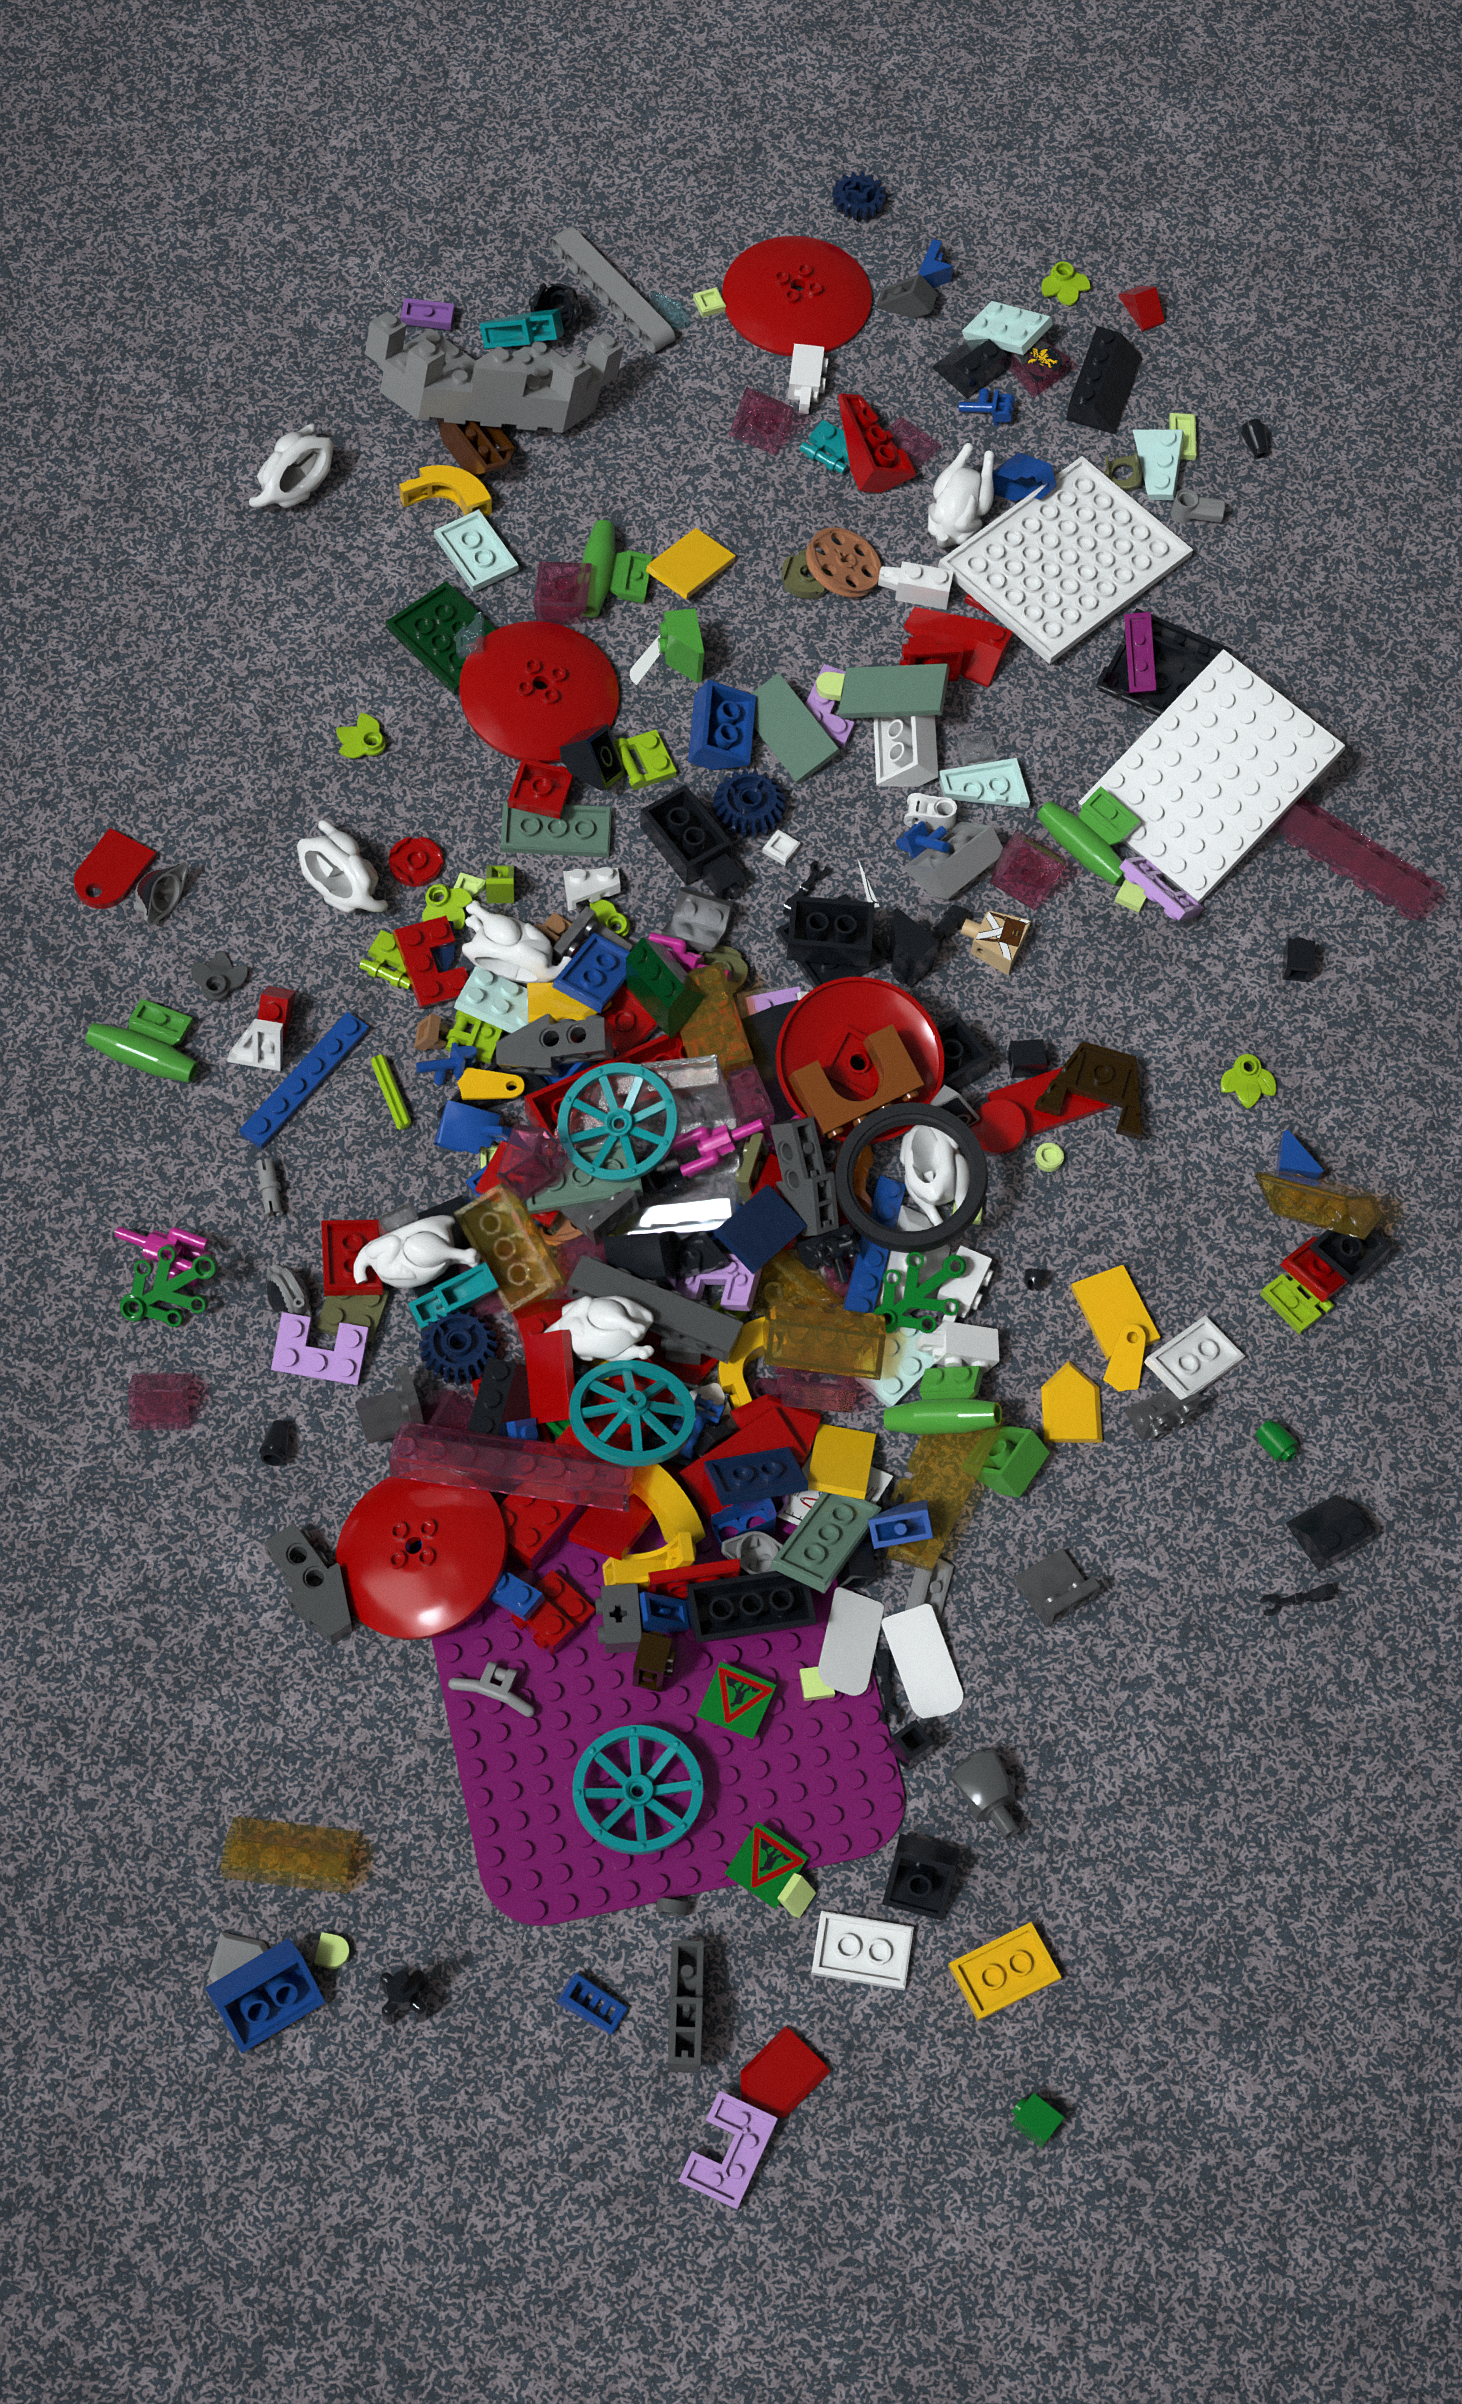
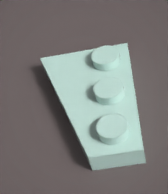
[1133,430,1184,500]
[938,758,1030,808]

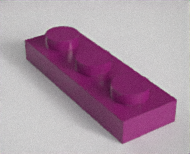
[1124,612,1156,695]

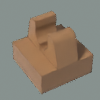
[414,1013,448,1051]

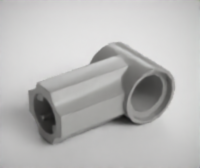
[1170,489,1225,523]

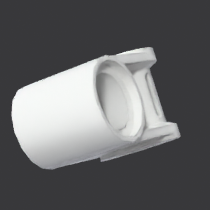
[903,793,957,831]

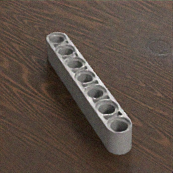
[549,226,675,353]

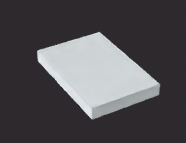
[1144,1315,1245,1400]
[811,1911,914,1991]

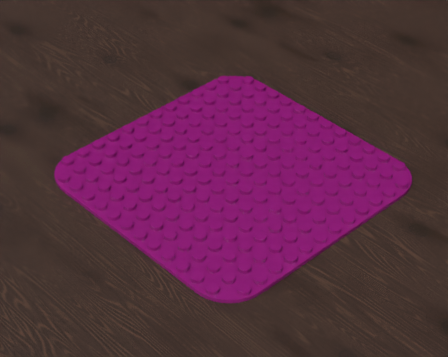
[431,1483,905,1926]

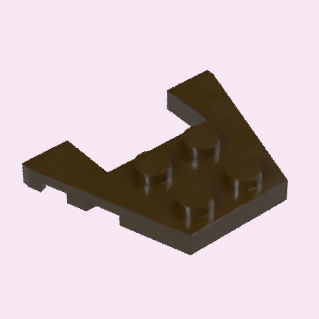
[1034,1041,1142,1140]

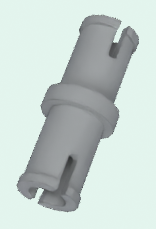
[256,1158,283,1218]

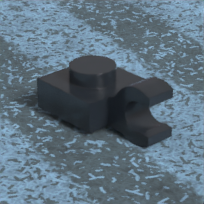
[692,1414,740,1457]

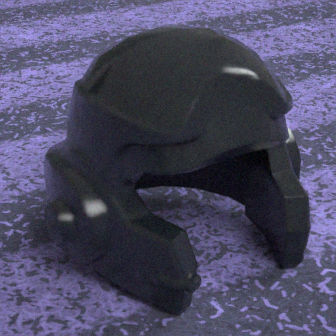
[529,283,582,332]
[637,1143,685,1197]

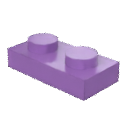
[401,298,455,330]

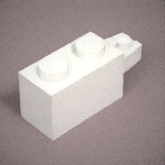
[788,343,828,414]
[878,561,954,610]
[937,1245,994,1324]
[916,1321,999,1373]

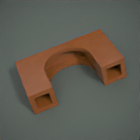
[788,1024,924,1139]

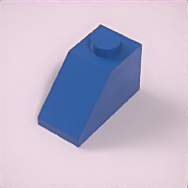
[868,1500,933,1549]

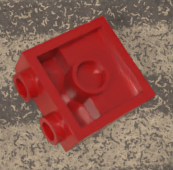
[899,635,964,682]
[507,758,574,819]
[510,1569,596,1655]

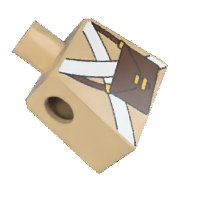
[961,911,1031,975]

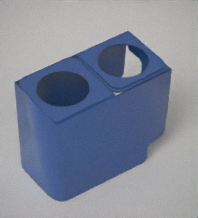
[993,452,1057,501]
[433,1100,501,1154]
[711,1497,777,1550]

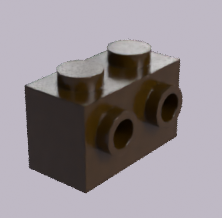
[632,1631,676,1693]

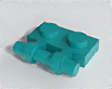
[799,420,850,474]

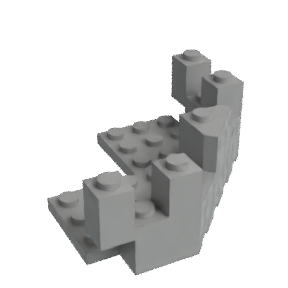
[365,311,624,433]

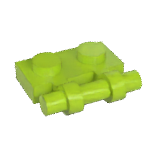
[359,930,412,990]
[445,1010,504,1064]
[1260,1272,1335,1335]

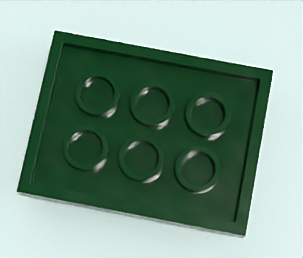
[385,581,496,695]

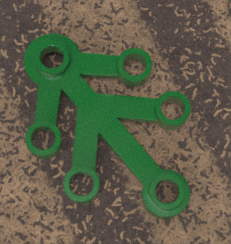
[120,1244,218,1327]
[871,1252,966,1334]

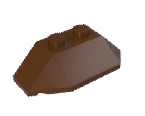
[437,418,515,475]

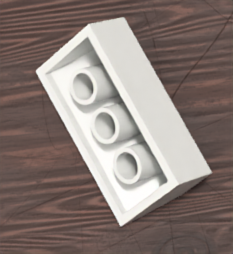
[873,715,938,787]

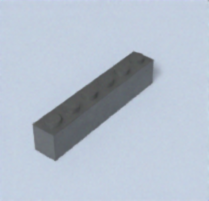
[567,1255,743,1364]

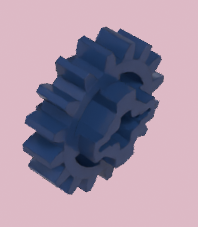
[832,171,886,220]

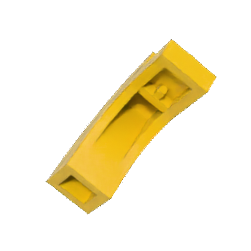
[399,465,492,516]
[717,1316,778,1410]
[614,1464,706,1544]
[602,1532,696,1592]

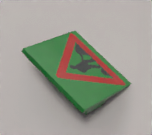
[697,1662,776,1740]
[724,1821,808,1909]

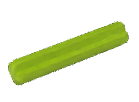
[371,1054,411,1130]

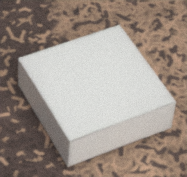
[763,829,800,866]

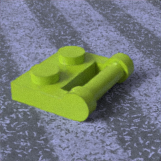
[615,729,677,790]

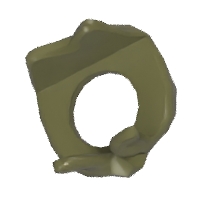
[1104,452,1144,492]

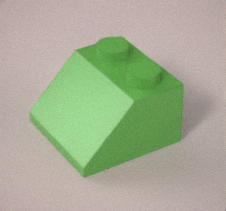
[658,608,704,683]
[961,1425,1050,1498]

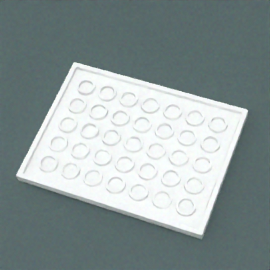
[938,456,1193,664]
[1078,649,1345,904]

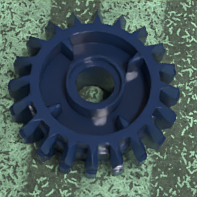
[713,769,786,839]
[419,1309,498,1385]

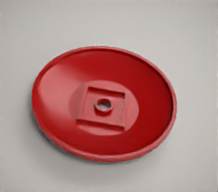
[722,236,872,357]
[459,621,619,764]
[775,977,944,1144]
[335,1465,508,1640]

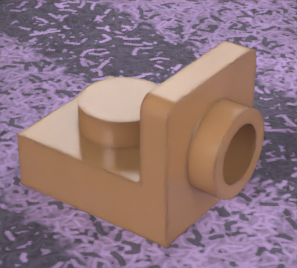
[535,913,572,952]

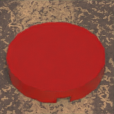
[388,836,443,887]
[971,1099,1027,1155]

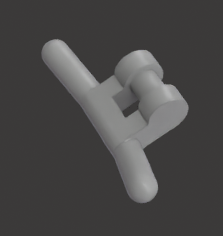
[448,1661,535,1717]

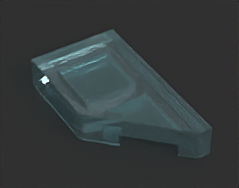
[650,290,687,330]
[456,612,485,659]

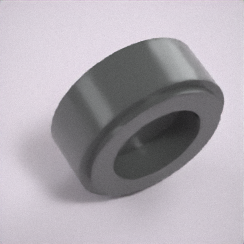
[655,1898,688,1917]

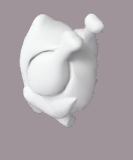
[249,424,334,508]
[928,443,995,549]
[297,820,388,913]
[462,900,571,984]
[900,1125,970,1227]
[353,1215,481,1289]
[544,1296,654,1362]

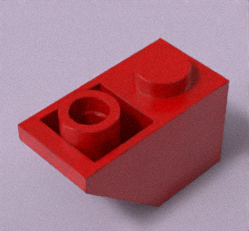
[257,985,296,1046]

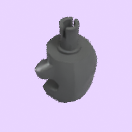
[950,1749,1020,1840]

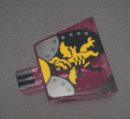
[1009,338,1070,398]

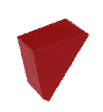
[1118,286,1165,332]

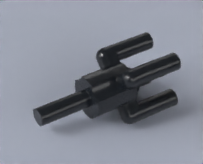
[380,1969,428,2025]

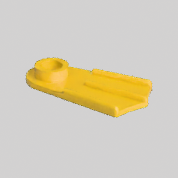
[457,1067,525,1100]
[1103,1324,1146,1392]

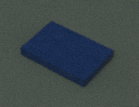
[713,1184,807,1274]
[704,1447,808,1506]

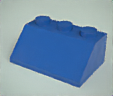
[688,679,756,770]
[205,1938,326,2053]

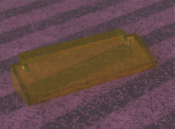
[886,1418,1005,1572]

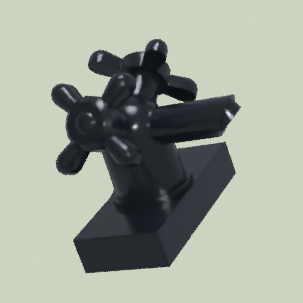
[794,1223,861,1284]

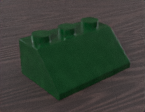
[626,937,706,1039]

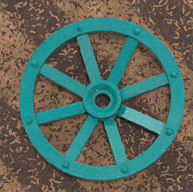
[558,1063,679,1182]
[569,1360,695,1466]
[573,1725,703,1855]

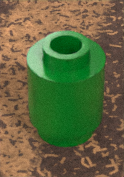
[1255,1419,1299,1463]

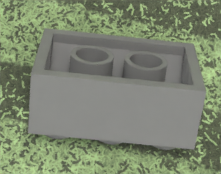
[904,822,1005,899]

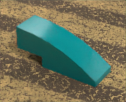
[479,309,564,349]
[408,1262,499,1332]

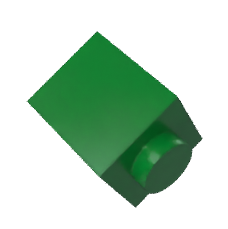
[1011,2093,1064,2149]

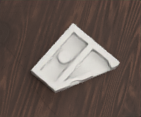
[563,867,620,911]
[227,1019,283,1071]

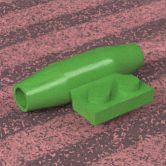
[578,520,653,618]
[1037,786,1141,886]
[85,998,198,1083]
[883,1366,1002,1435]

